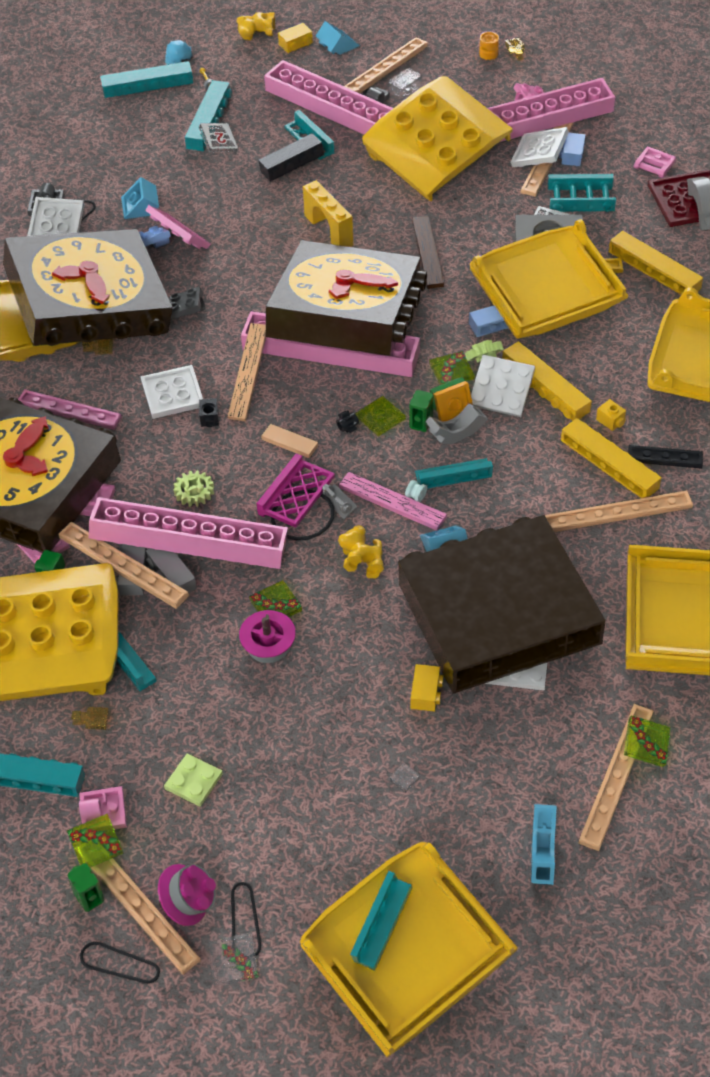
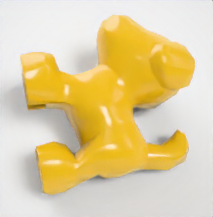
[236,12,275,41]
[338,525,384,578]

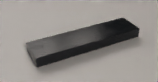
[628,445,703,469]

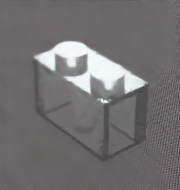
[388,68,422,101]

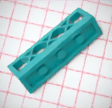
[285,110,335,160]
[415,458,493,489]
[116,631,157,692]
[350,871,413,971]

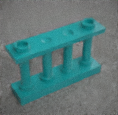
[547,174,616,212]

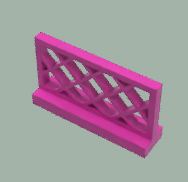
[256,453,335,528]

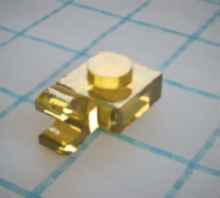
[505,38,525,61]
[82,339,113,355]
[71,707,109,730]

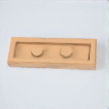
[261,424,318,458]

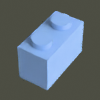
[559,133,586,166]
[469,306,509,337]

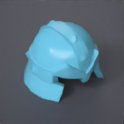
[165,40,193,65]

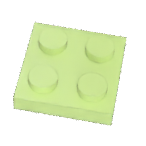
[164,753,223,807]

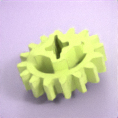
[465,340,504,363]
[173,470,214,507]

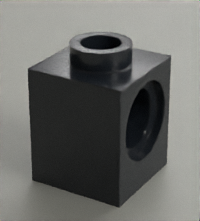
[199,398,219,427]

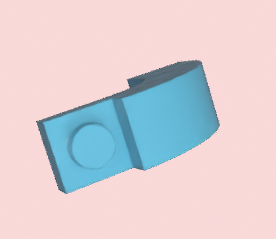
[531,804,557,885]

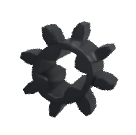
[336,410,359,433]

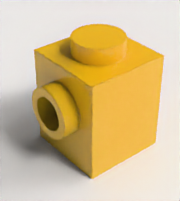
[596,399,626,431]

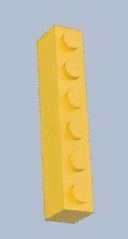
[609,230,703,296]
[502,341,592,421]
[561,418,662,498]

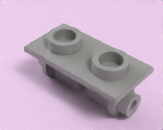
[322,484,358,520]

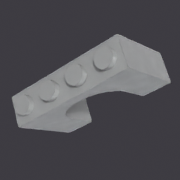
[515,214,582,242]

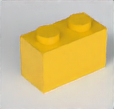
[278,23,313,53]
[410,664,444,711]

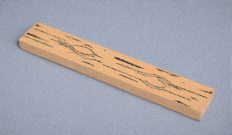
[228,323,266,421]

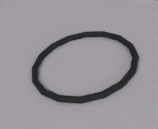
[271,489,335,541]

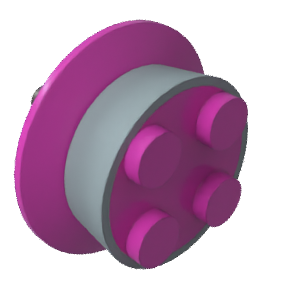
[239,610,296,663]
[158,864,216,926]

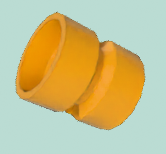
[479,32,499,60]

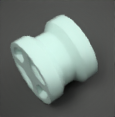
[405,480,427,502]

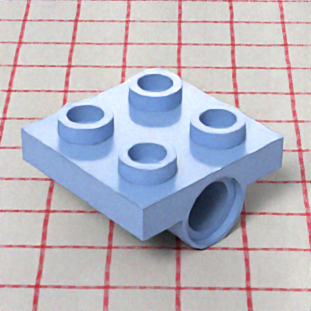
[139,226,171,248]

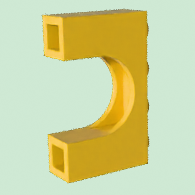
[303,180,354,247]

